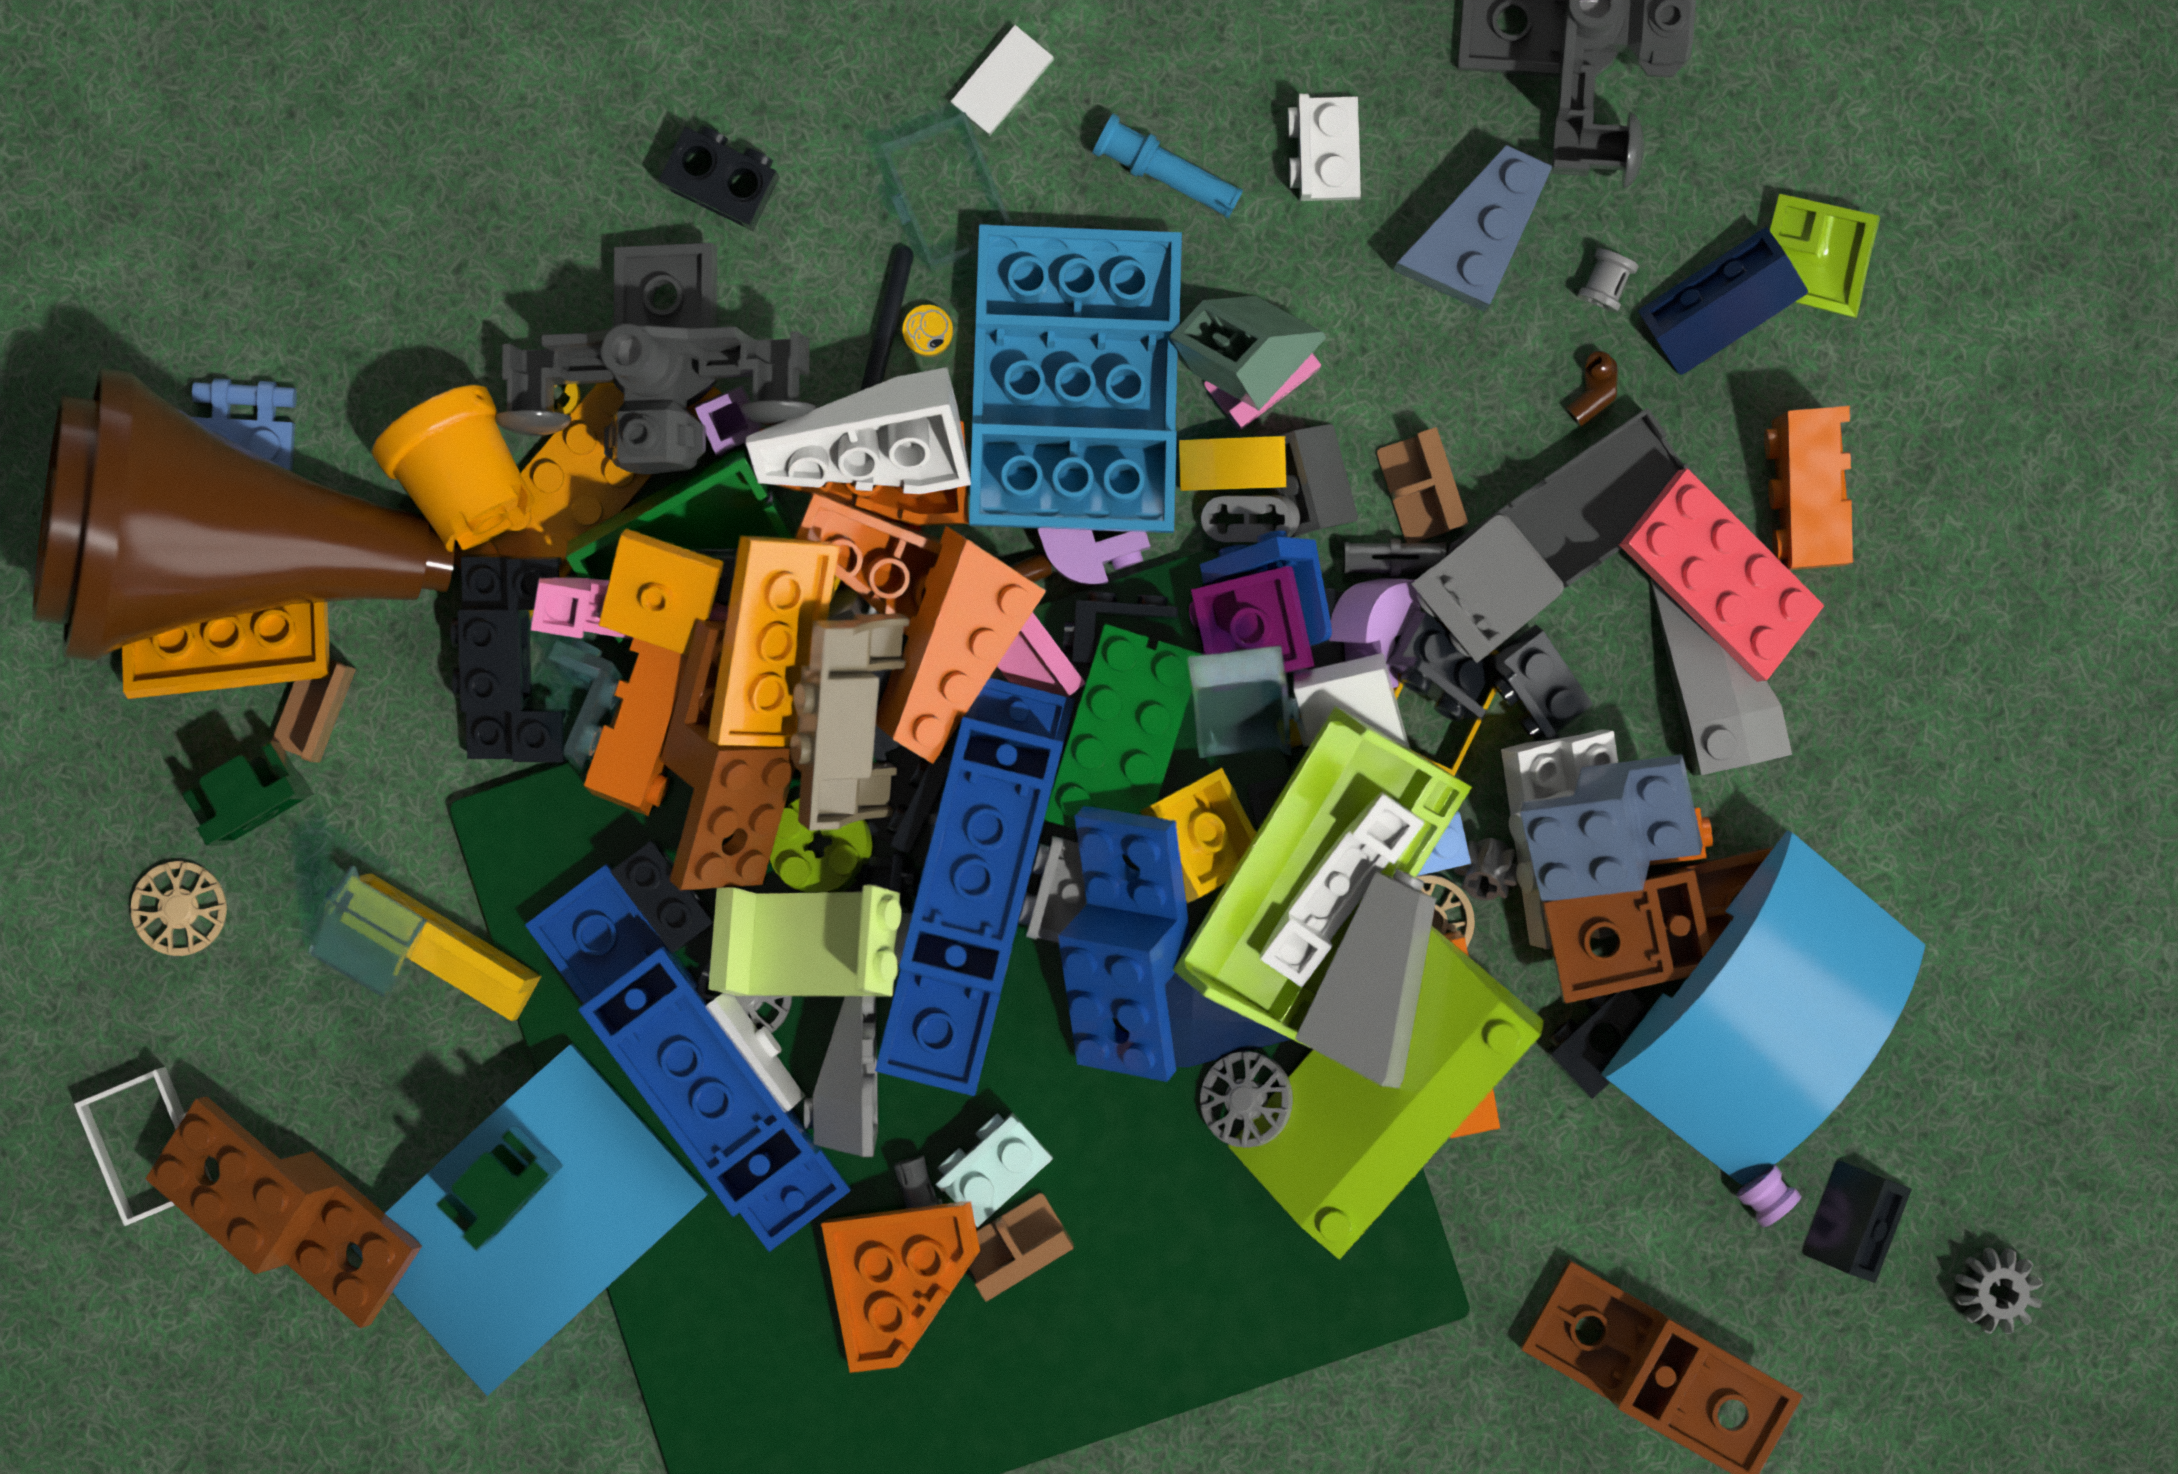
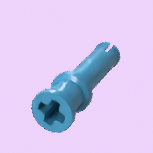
[1092,113,1243,219]

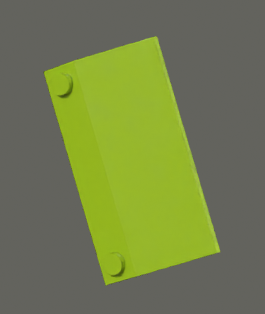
[1173,706,1472,1048]
[1228,925,1544,1260]

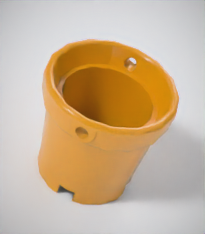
[371,385,535,552]

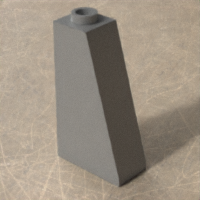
[1295,869,1436,1088]

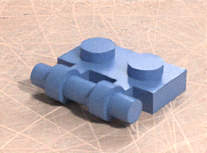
[192,378,297,472]

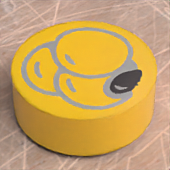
[902,305,953,357]

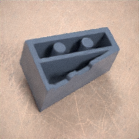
[1393,145,1553,312]

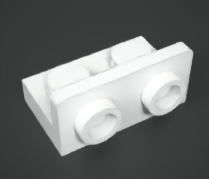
[1287,93,1361,201]

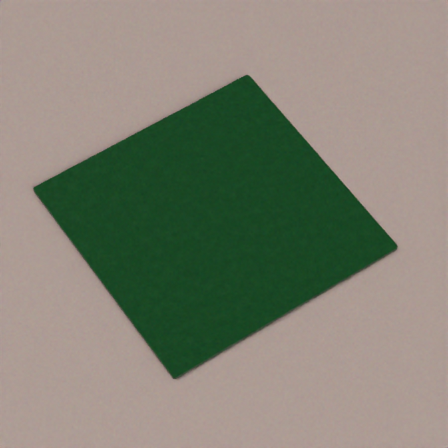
[450,550,1470,1474]

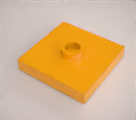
[599,529,724,656]

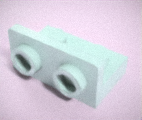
[936,1112,1053,1227]

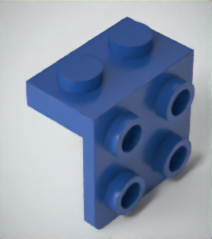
[1200,531,1332,646]

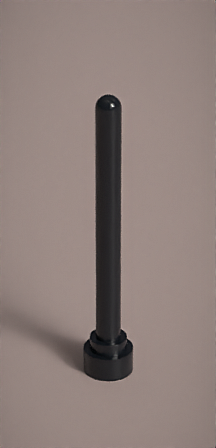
[860,246,914,391]

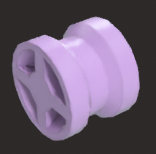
[1736,1165,1801,1228]

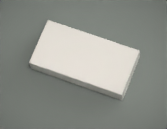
[951,25,1054,136]

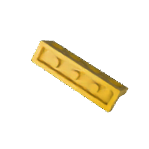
[342,873,541,1021]

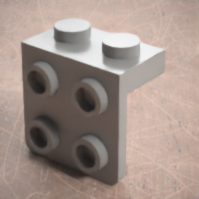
[1412,514,1564,663]
[1018,835,1087,943]

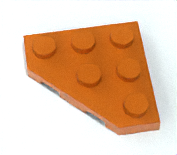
[821,1201,980,1373]

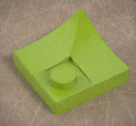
[1770,194,1880,318]

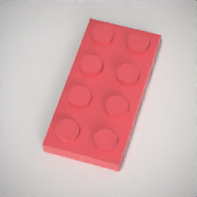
[1619,468,1824,682]

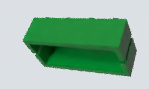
[566,443,795,643]
[1044,624,1203,830]

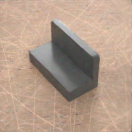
[1270,424,1358,538]

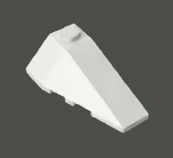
[746,367,971,494]

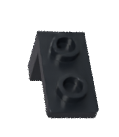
[1063,592,1178,665]

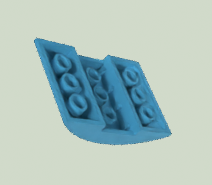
[969,225,1182,533]
[1601,830,1925,1185]
[351,1043,709,1396]

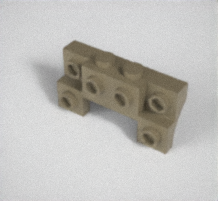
[790,614,909,830]

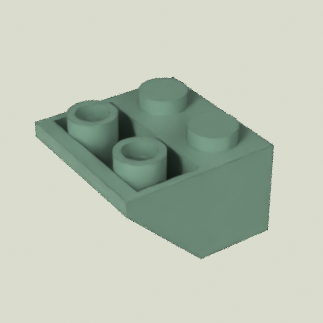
[1169,296,1326,411]

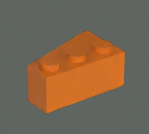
[584,638,688,816]

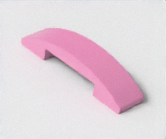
[531,578,729,639]

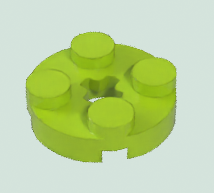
[770,798,872,893]

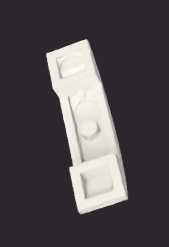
[1259,792,1424,987]

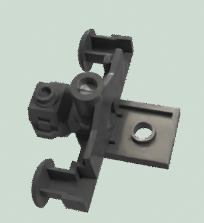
[1458,0,1696,188]
[495,243,817,474]

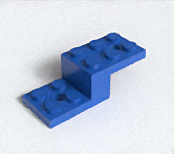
[1058,806,1191,1082]

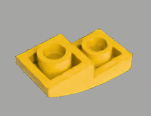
[1179,436,1286,491]

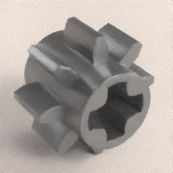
[1454,838,1517,901]

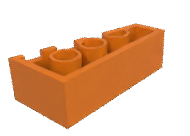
[875,526,1046,764]

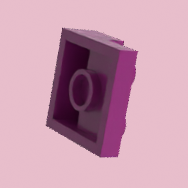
[1189,566,1314,689]

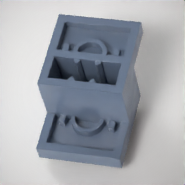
[1520,755,1703,902]

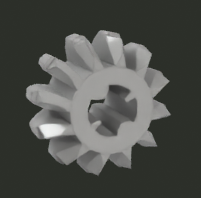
[1954,1247,2043,1334]

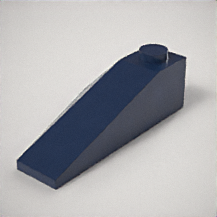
[1165,973,1292,1067]

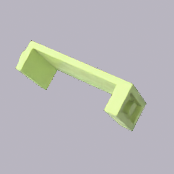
[708,885,901,996]

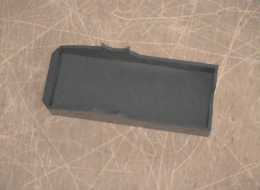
[1446,408,1696,589]

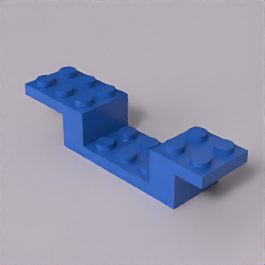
[875,678,1075,1096]
[525,864,852,1252]

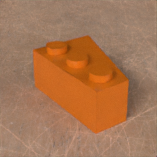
[1764,406,1853,570]

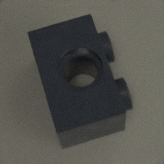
[1546,990,1649,1099]

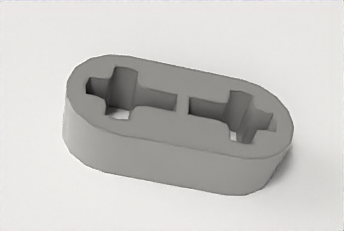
[1201,495,1300,542]

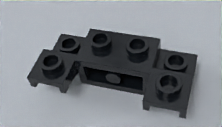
[451,554,567,762]

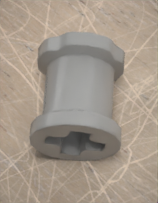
[1577,248,1639,313]

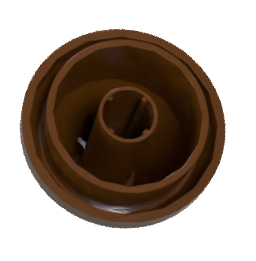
[32,368,455,661]

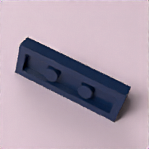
[1638,226,1808,375]

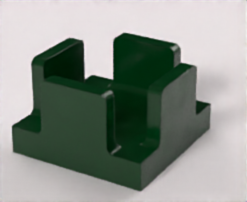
[182,741,314,846]
[436,1126,563,1251]

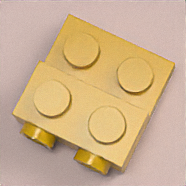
[1140,768,1257,903]

